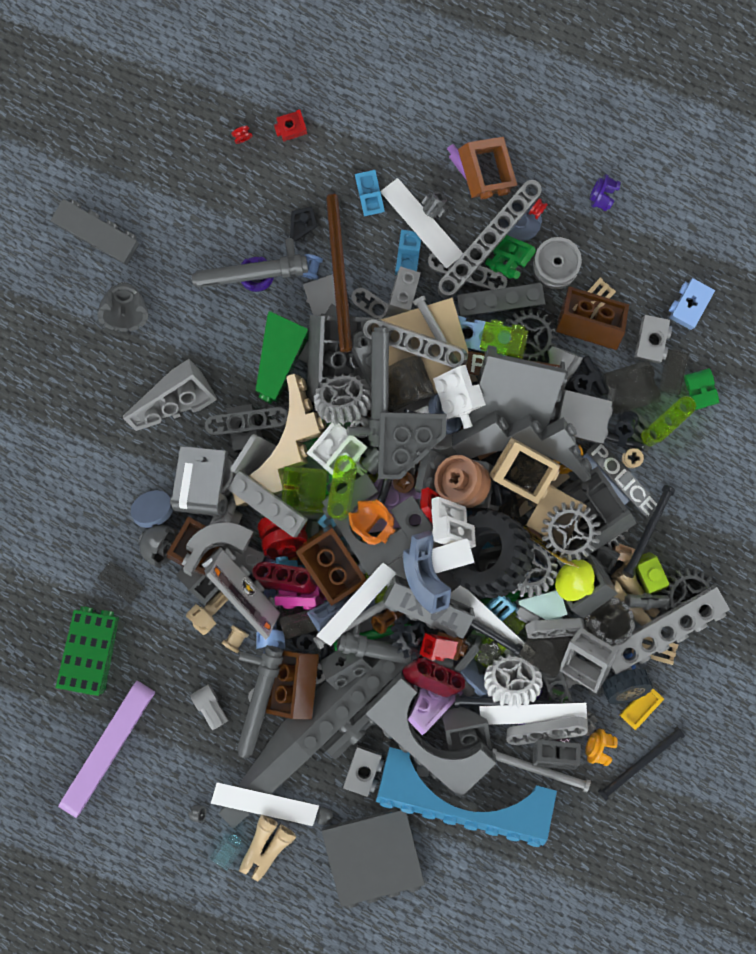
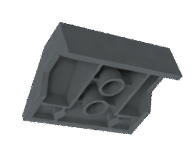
[306,315,379,402]
[526,466,637,568]

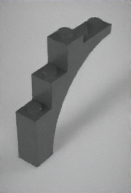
[452,411,592,482]

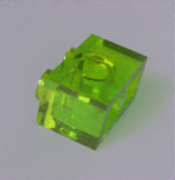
[480,320,529,359]

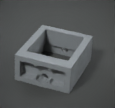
[559,627,618,693]

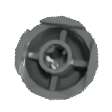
[139,524,179,568]

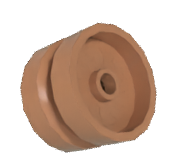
[434,455,491,508]

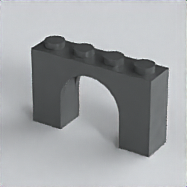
[322,473,411,576]

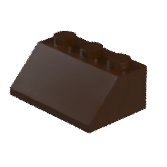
[556,286,629,350]
[295,524,367,606]
[265,650,319,719]

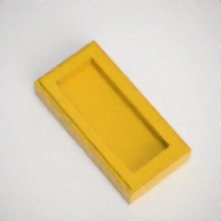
[619,689,664,730]

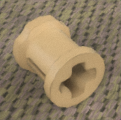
[622,448,644,468]
[222,625,249,653]

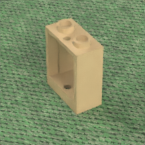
[489,437,560,504]

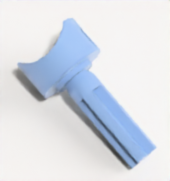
[256,589,285,650]

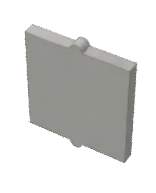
[303,274,349,315]

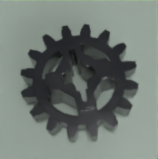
[390,614,433,661]

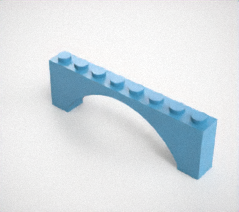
[376,747,557,847]

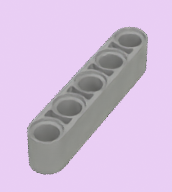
[363,319,468,367]

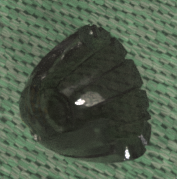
[584,597,635,646]

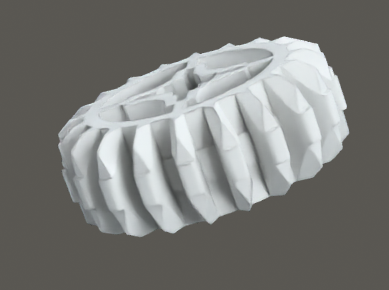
[484,654,543,709]

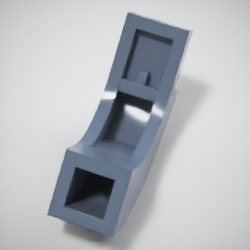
[403,530,452,614]

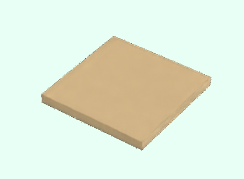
[371,298,477,406]

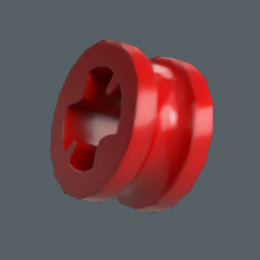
[231,125,253,144]
[528,198,548,220]

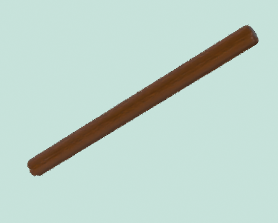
[326,194,352,352]

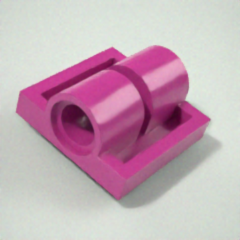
[275,579,326,610]

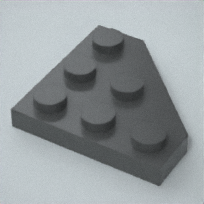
[378,412,447,479]

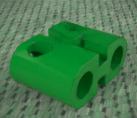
[684,368,719,411]

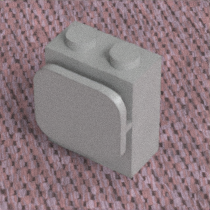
[550,390,613,444]

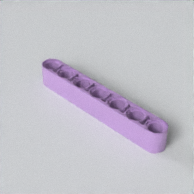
[58,681,155,818]

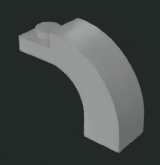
[182,523,253,576]

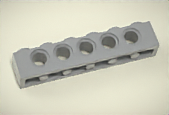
[610,586,730,674]

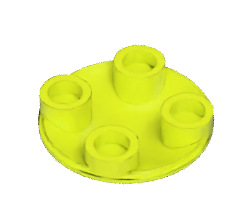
[555,559,595,601]

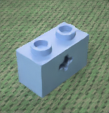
[669,278,715,330]

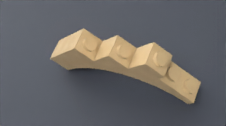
[233,374,326,507]

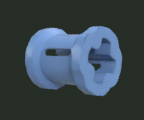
[302,254,323,280]

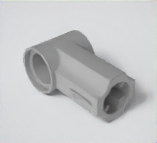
[190,684,229,730]

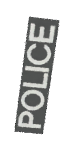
[586,443,658,520]

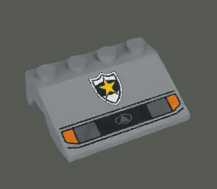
[201,547,280,640]

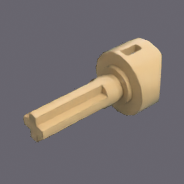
[186,591,229,635]

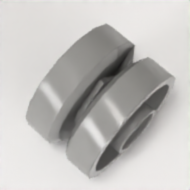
[532,237,582,289]

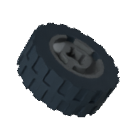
[602,668,653,705]

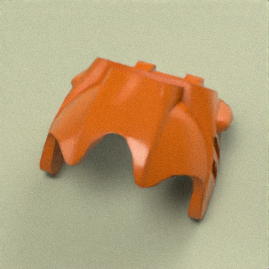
[348,499,395,545]

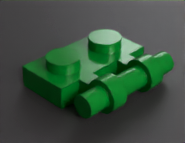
[485,235,537,279]

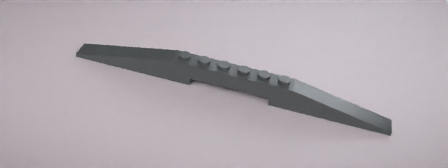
[219,591,475,829]

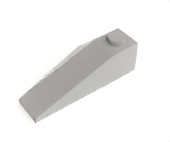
[123,359,217,431]

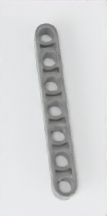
[438,180,542,299]

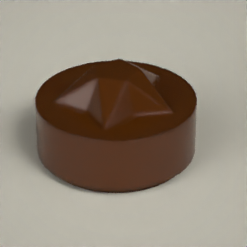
[393,472,415,494]

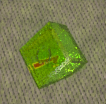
[281,466,327,513]

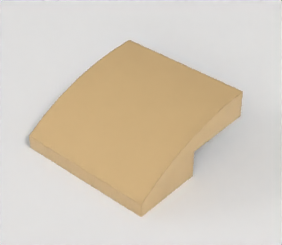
[526,485,587,545]

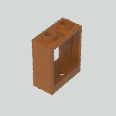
[458,137,517,200]

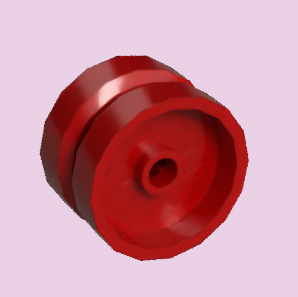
[258,512,309,560]

